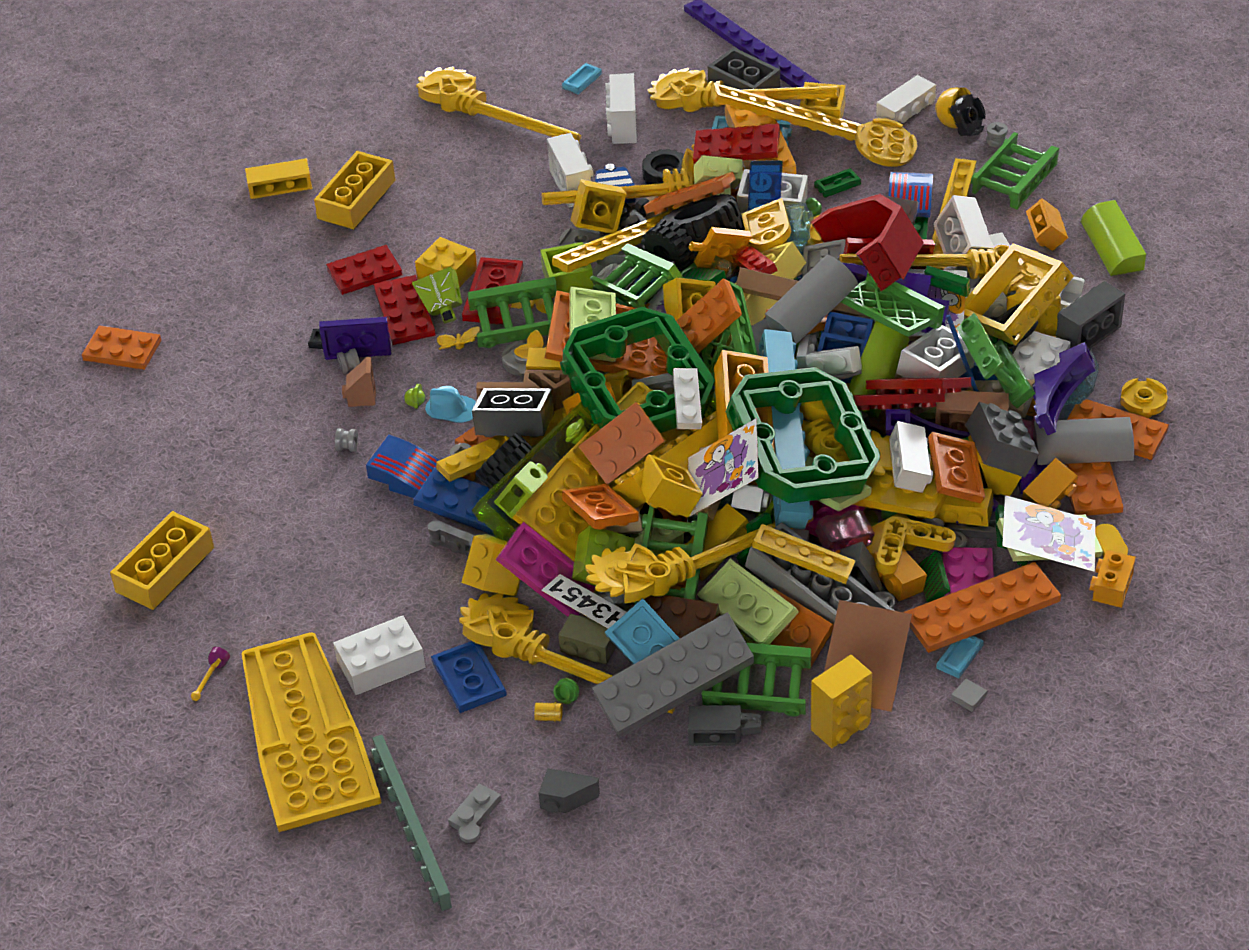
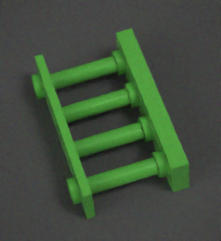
[971,132,1059,209]
[590,243,683,308]
[467,277,557,348]
[957,313,1035,408]
[634,506,708,605]
[702,643,812,716]

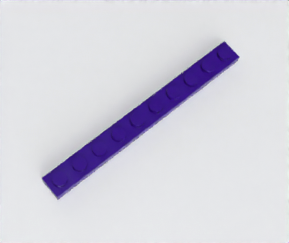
[684,0,821,88]

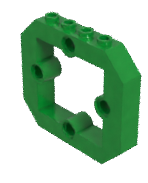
[560,307,715,433]
[725,367,880,503]

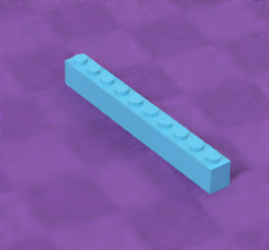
[759,329,813,529]

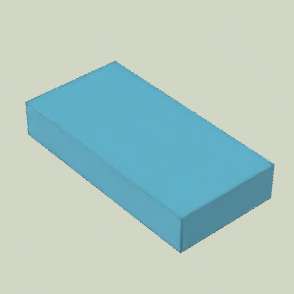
[562,63,602,95]
[936,636,984,679]

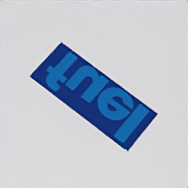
[747,161,783,211]

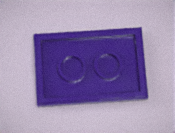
[319,317,392,360]

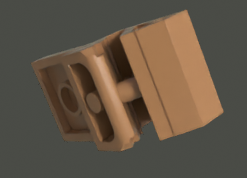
[476,370,573,411]

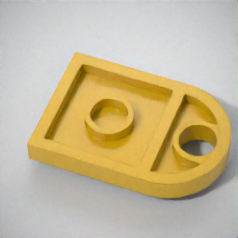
[741,198,791,251]

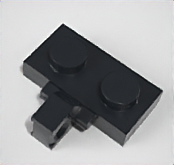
[619,197,650,229]

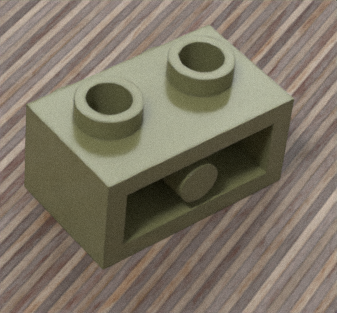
[558,613,616,665]

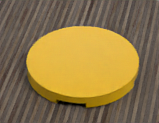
[855,118,917,167]

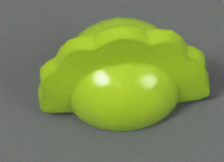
[404,384,425,409]
[565,418,587,444]

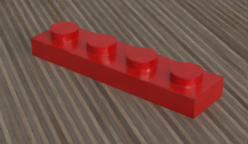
[732,245,778,274]

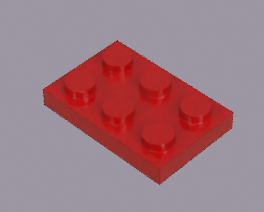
[326,245,403,295]

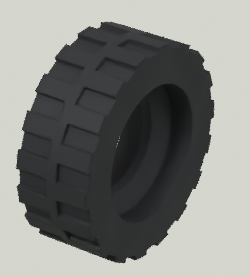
[642,149,684,184]

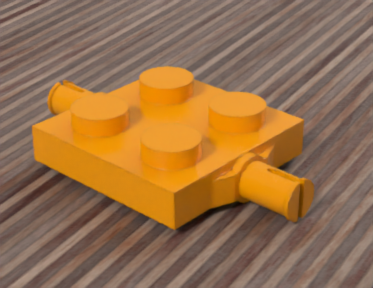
[689,227,752,271]

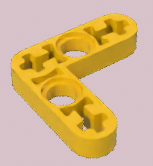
[875,517,956,574]

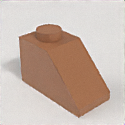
[342,357,376,407]

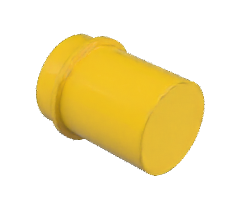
[534,702,563,723]

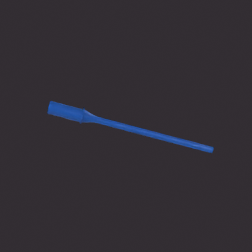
[946,315,980,392]

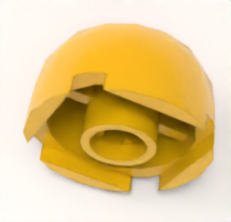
[935,87,971,128]

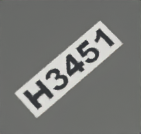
[541,574,627,629]

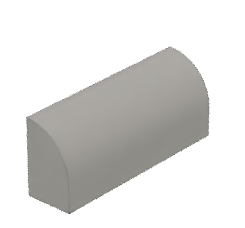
[765,254,858,344]
[1033,417,1134,465]

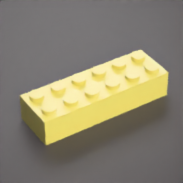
[713,241,806,350]

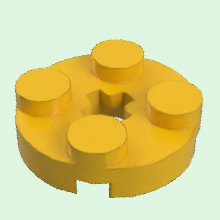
[1120,378,1168,418]

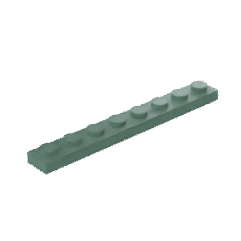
[370,734,452,911]

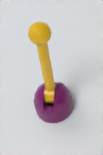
[191,646,230,701]

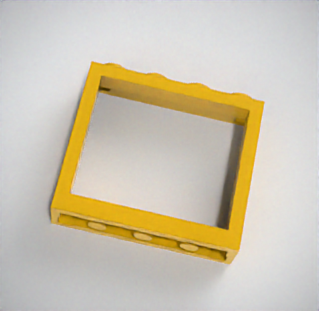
[964,243,1074,346]

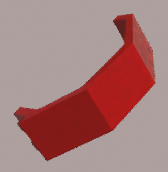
[810,194,924,291]

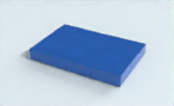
[431,641,507,713]

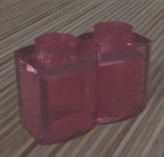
[815,510,875,552]

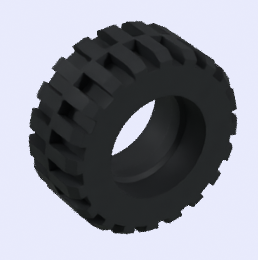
[660,194,745,258]

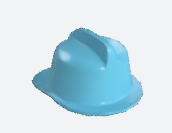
[425,386,476,423]

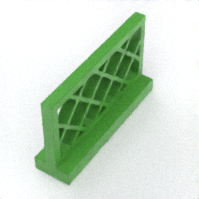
[841,273,945,337]
[701,280,758,386]

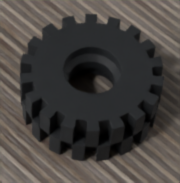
[641,220,697,270]
[475,432,534,491]

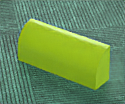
[1081,200,1146,276]
[848,321,909,418]

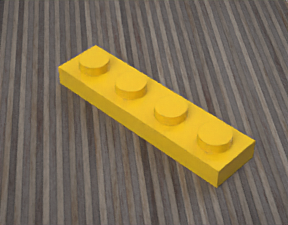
[752,524,856,584]

